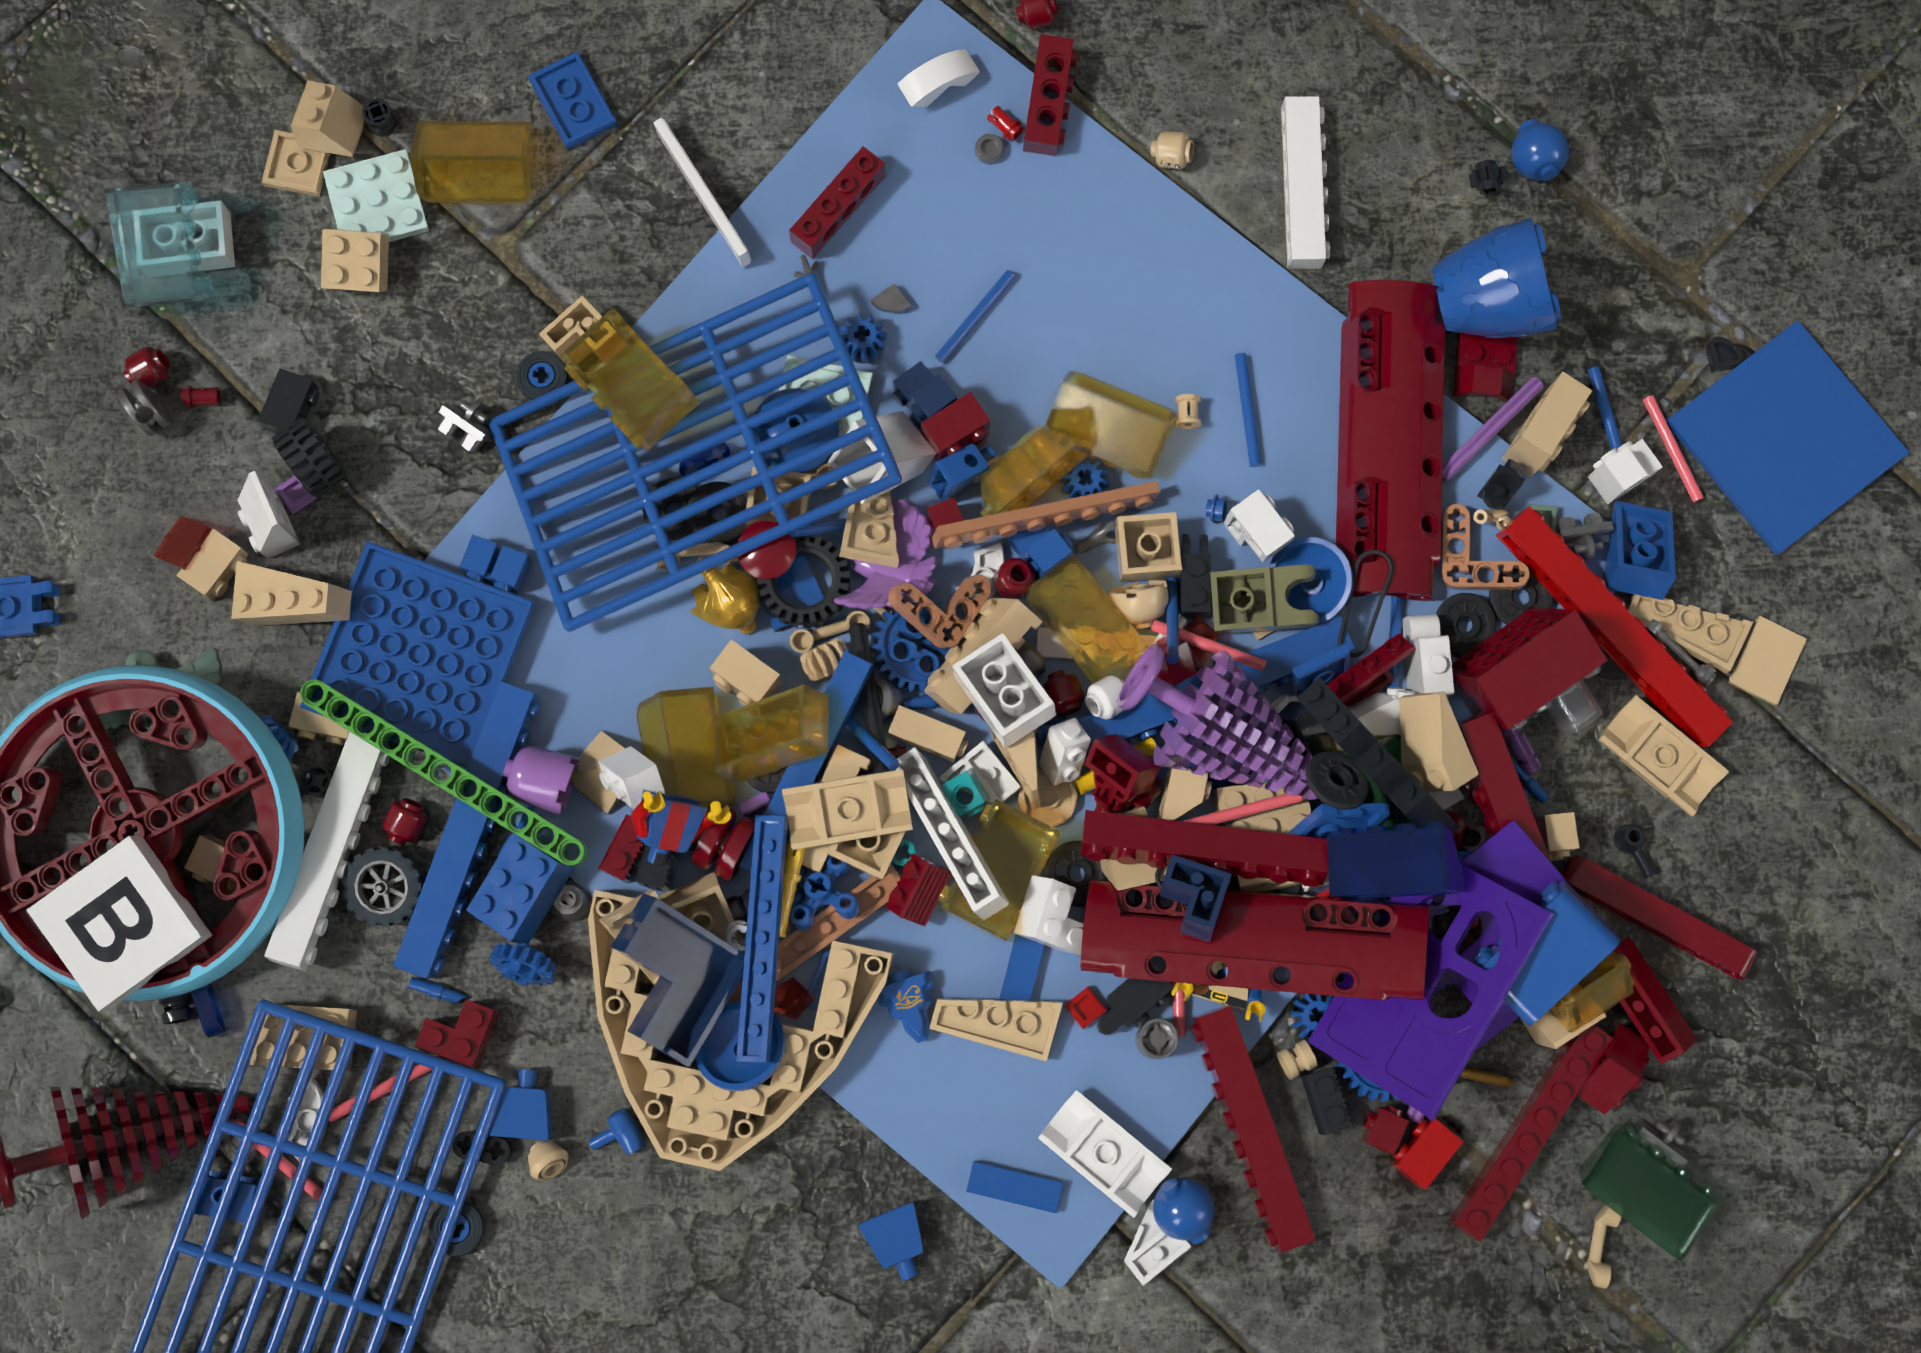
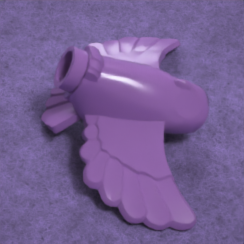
[833,497,937,610]

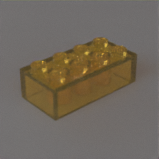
[1026,554,1148,683]
[714,685,829,782]

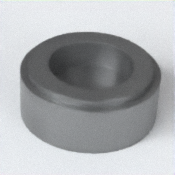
[975,134,1004,165]

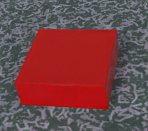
[1064,987,1107,1029]

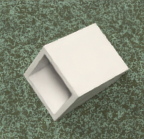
[828,411,936,504]

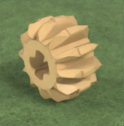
[800,638,849,681]

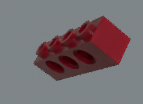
[1023,34,1078,156]
[789,146,886,260]

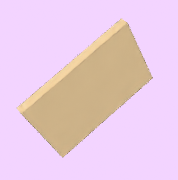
[1728,616,1807,706]

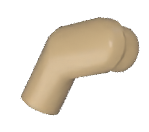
[1473,509,1511,530]

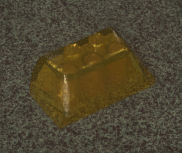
[980,425,1093,517]

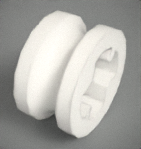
[725,920,747,951]

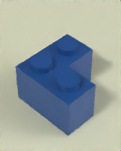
[1005,525,1073,585]

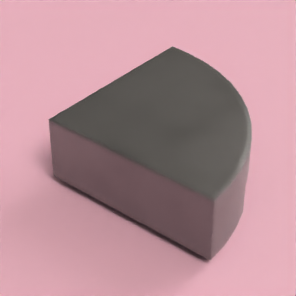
[871,284,911,313]

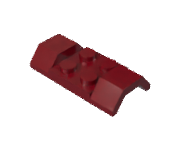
[1453,333,1518,403]

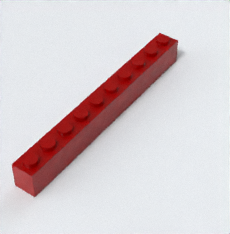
[1495,506,1733,748]

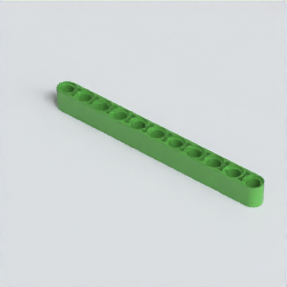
[300,680,589,866]

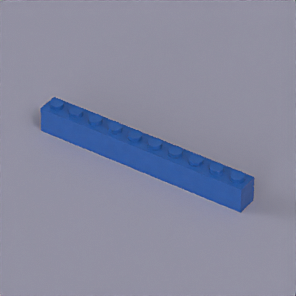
[1077,616,1355,758]
[393,681,541,979]

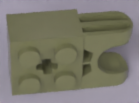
[1210,564,1319,635]

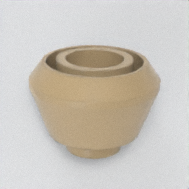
[528,1140,569,1181]

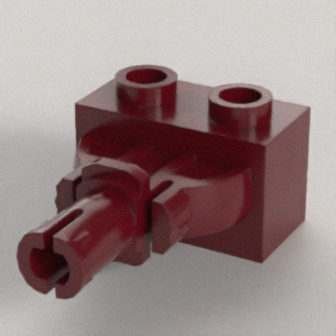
[1084,734,1160,813]

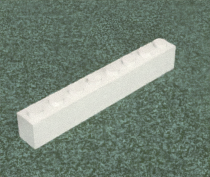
[264,732,390,972]

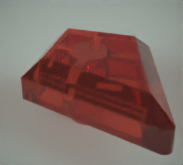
[1183,616,1219,672]
[774,977,816,1020]

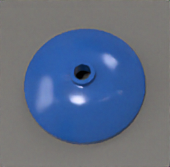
[753,388,839,473]
[1269,537,1353,625]
[695,1001,786,1091]

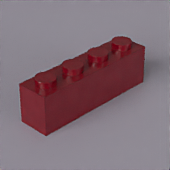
[1596,936,1698,1064]

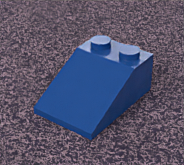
[1605,501,1676,600]

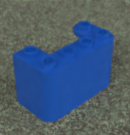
[1473,879,1620,1026]

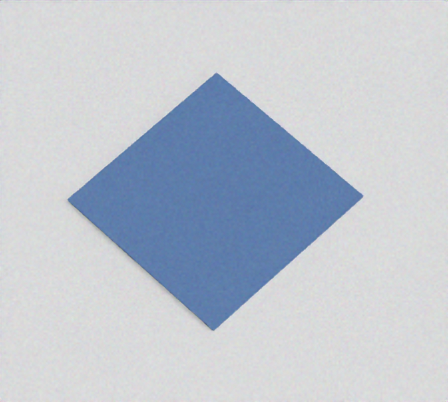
[422,0,1615,1288]

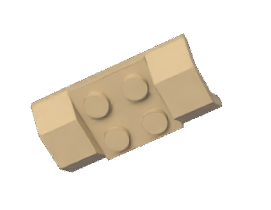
[1598,695,1729,817]
[782,769,913,850]

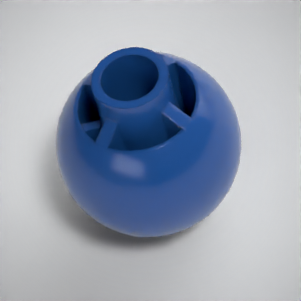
[1511,119,1569,181]
[1153,1178,1214,1244]

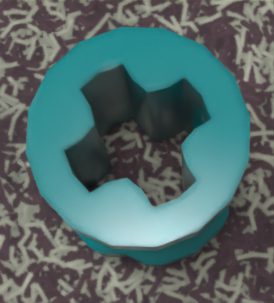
[891,839,916,868]

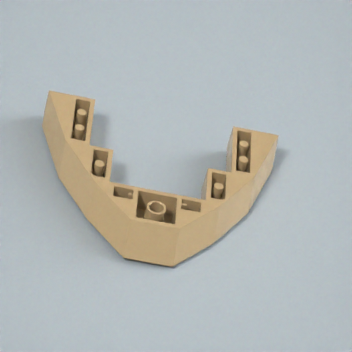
[588,890,895,1171]

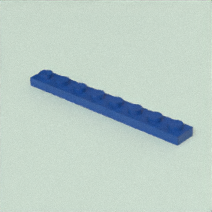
[736,815,788,1064]

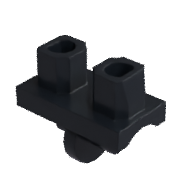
[1477,459,1525,510]

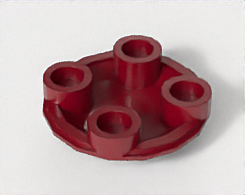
[738,520,797,581]

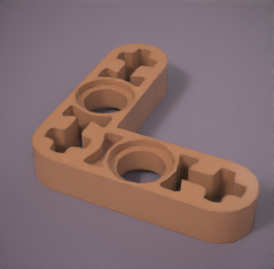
[1442,504,1529,590]
[888,575,991,648]

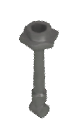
[1646,619,1716,687]

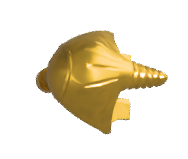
[690,557,759,635]

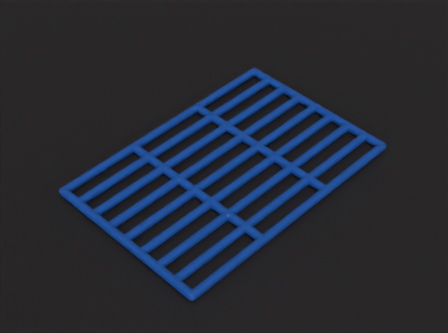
[489,273,902,632]
[130,999,506,1353]

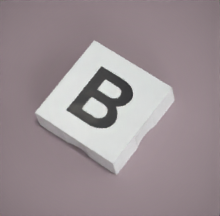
[27,836,213,1012]

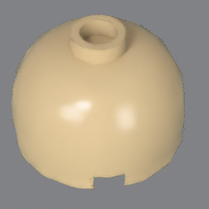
[1109,579,1169,629]

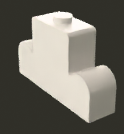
[1402,614,1454,699]

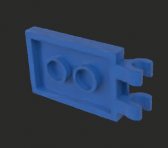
[0,575,61,639]

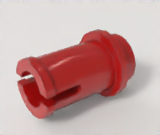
[987,105,1023,141]

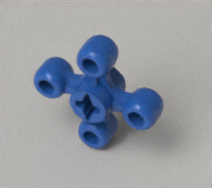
[789,855,860,931]

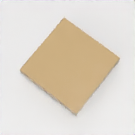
[261,130,330,197]

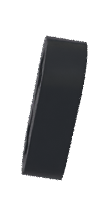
[452,1131,512,1165]

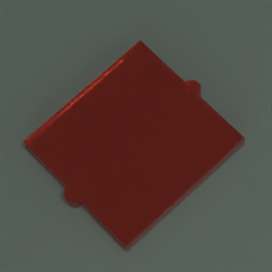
[153,516,212,570]

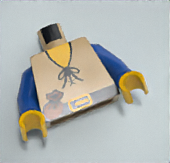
[1171,961,1266,1022]

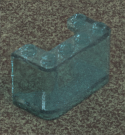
[107,181,213,307]

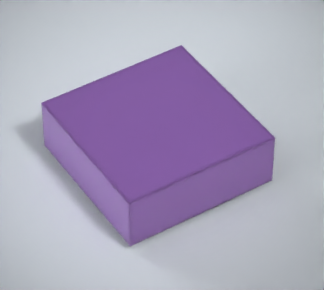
[275,475,317,514]
[738,791,770,817]

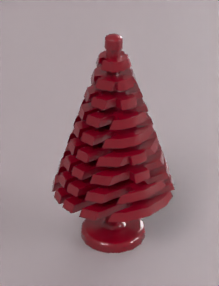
[0,1087,252,1220]

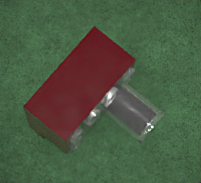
[1452,607,1608,736]

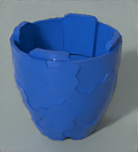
[1432,218,1562,338]

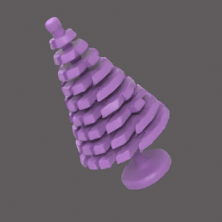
[1116,643,1317,800]

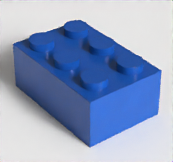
[466,833,575,944]

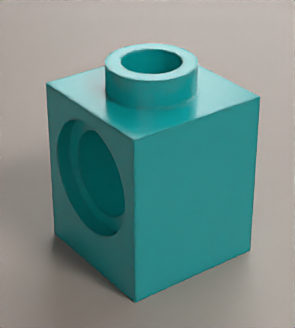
[941,768,989,817]

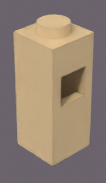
[888,705,969,763]

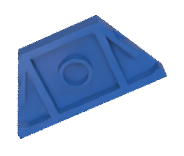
[1287,803,1390,858]

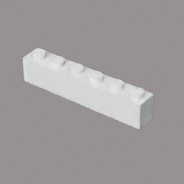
[1281,96,1330,269]
[896,747,1009,920]

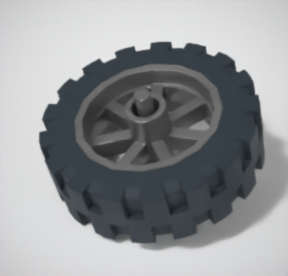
[342,844,426,927]

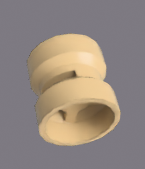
[1277,1040,1318,1080]

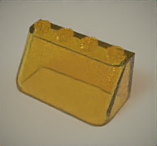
[410,121,534,203]
[1042,371,1177,479]
[637,686,736,810]

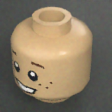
[1151,131,1194,170]

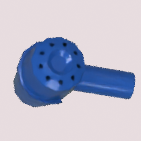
[589,1108,646,1155]

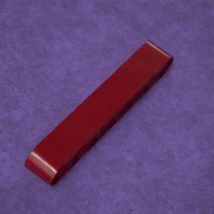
[1562,855,1758,980]

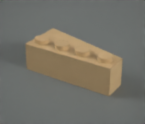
[231,561,352,626]
[924,598,1043,715]
[786,745,872,873]

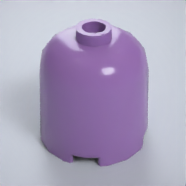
[503,746,580,816]

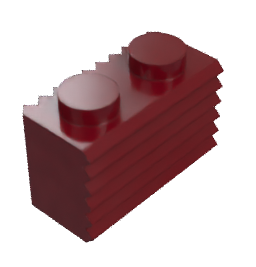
[598,814,647,883]
[886,854,952,927]

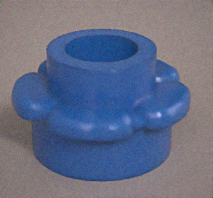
[1206,494,1227,523]

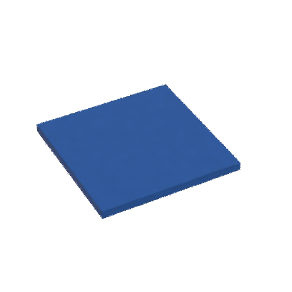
[1666,320,1910,556]
[300,541,536,768]

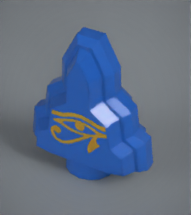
[877,968,934,1043]

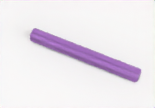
[1442,377,1544,483]

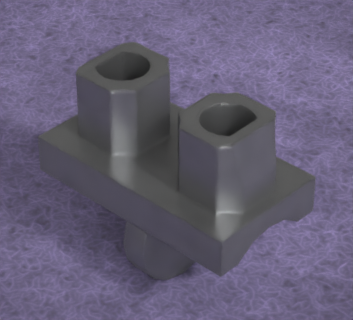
[438,400,494,452]
[1557,512,1614,561]
[1629,1119,1688,1175]

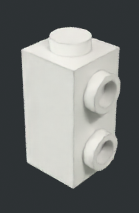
[1039,718,1091,785]

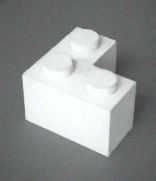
[1588,439,1663,504]
[1223,489,1295,563]
[1014,875,1084,955]

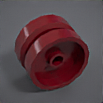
[692,804,755,882]

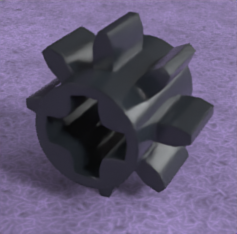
[1469,160,1506,195]

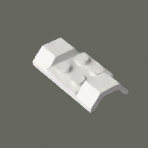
[1038,1090,1172,1218]

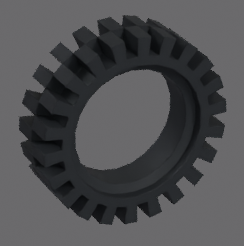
[757,535,850,628]

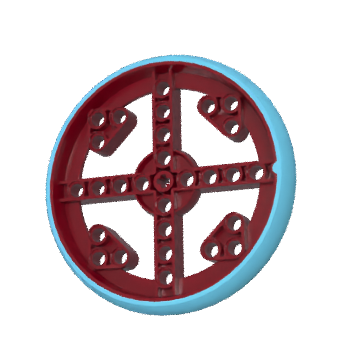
[0,665,304,1001]

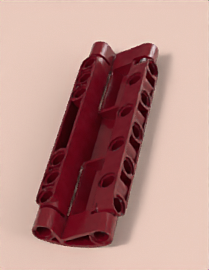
[1336,280,1445,601]
[1080,880,1429,1000]

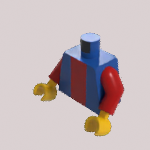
[631,789,731,866]

